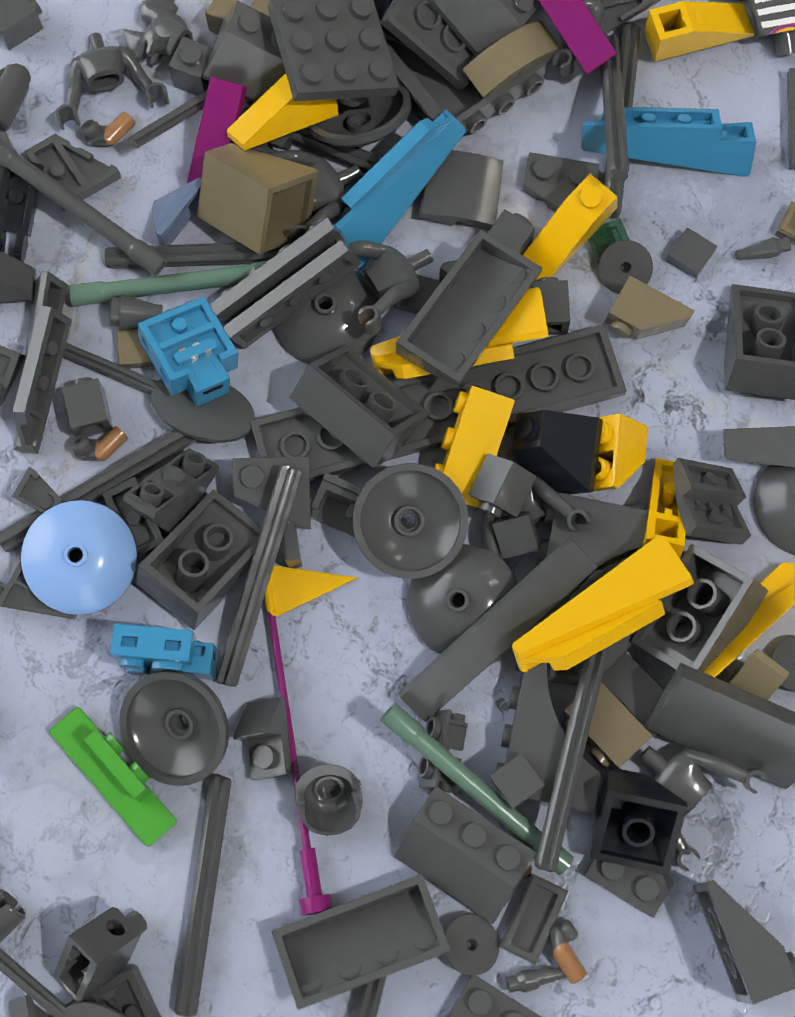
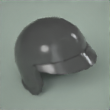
[295,764,363,836]

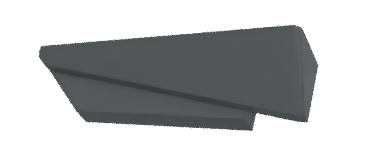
[12,271,72,454]
[723,426,795,468]

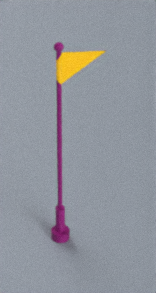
[264,565,358,916]

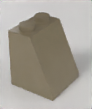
[197,143,319,254]

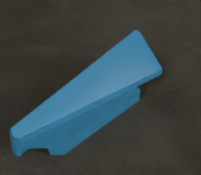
[581,107,756,177]
[335,109,466,269]

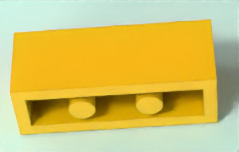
[434,386,515,508]

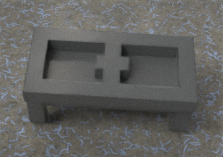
[310,472,362,537]

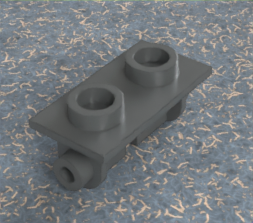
[418,709,468,793]

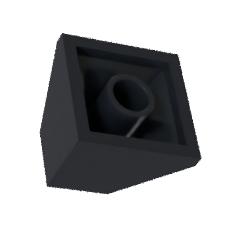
[512,410,603,495]
[590,766,688,875]

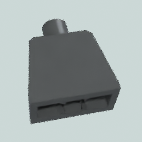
[53,907,147,1002]

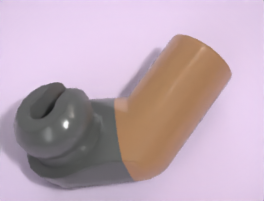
[81,112,136,146]
[71,426,129,461]
[550,919,587,984]

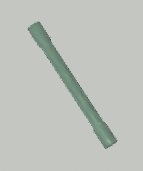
[69,261,268,306]
[380,702,574,875]

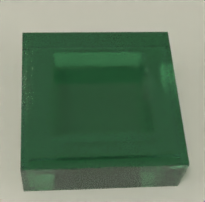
[588,218,630,265]

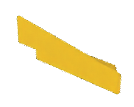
[370,287,549,379]
[512,535,694,672]
[704,563,795,677]

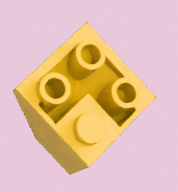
[594,413,648,491]

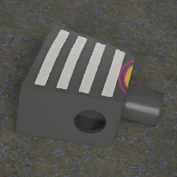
[747,0,795,57]

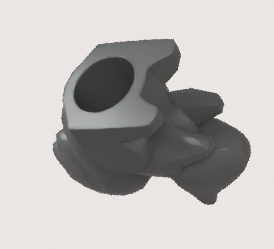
[122,0,193,66]

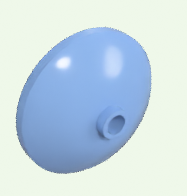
[21,500,137,615]

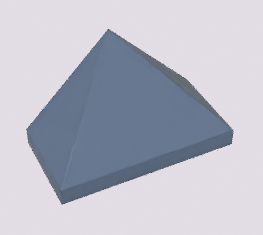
[154,178,202,245]

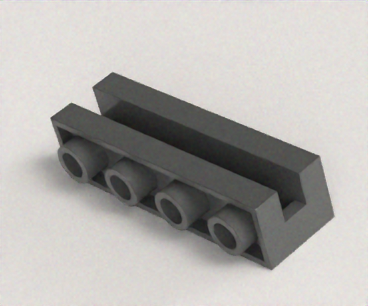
[210,218,361,349]

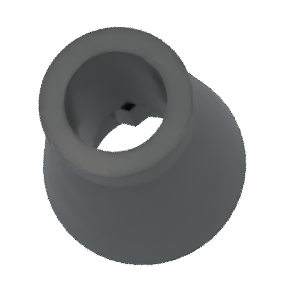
[110,294,163,330]

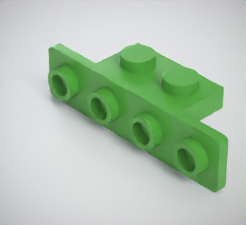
[50,707,177,847]

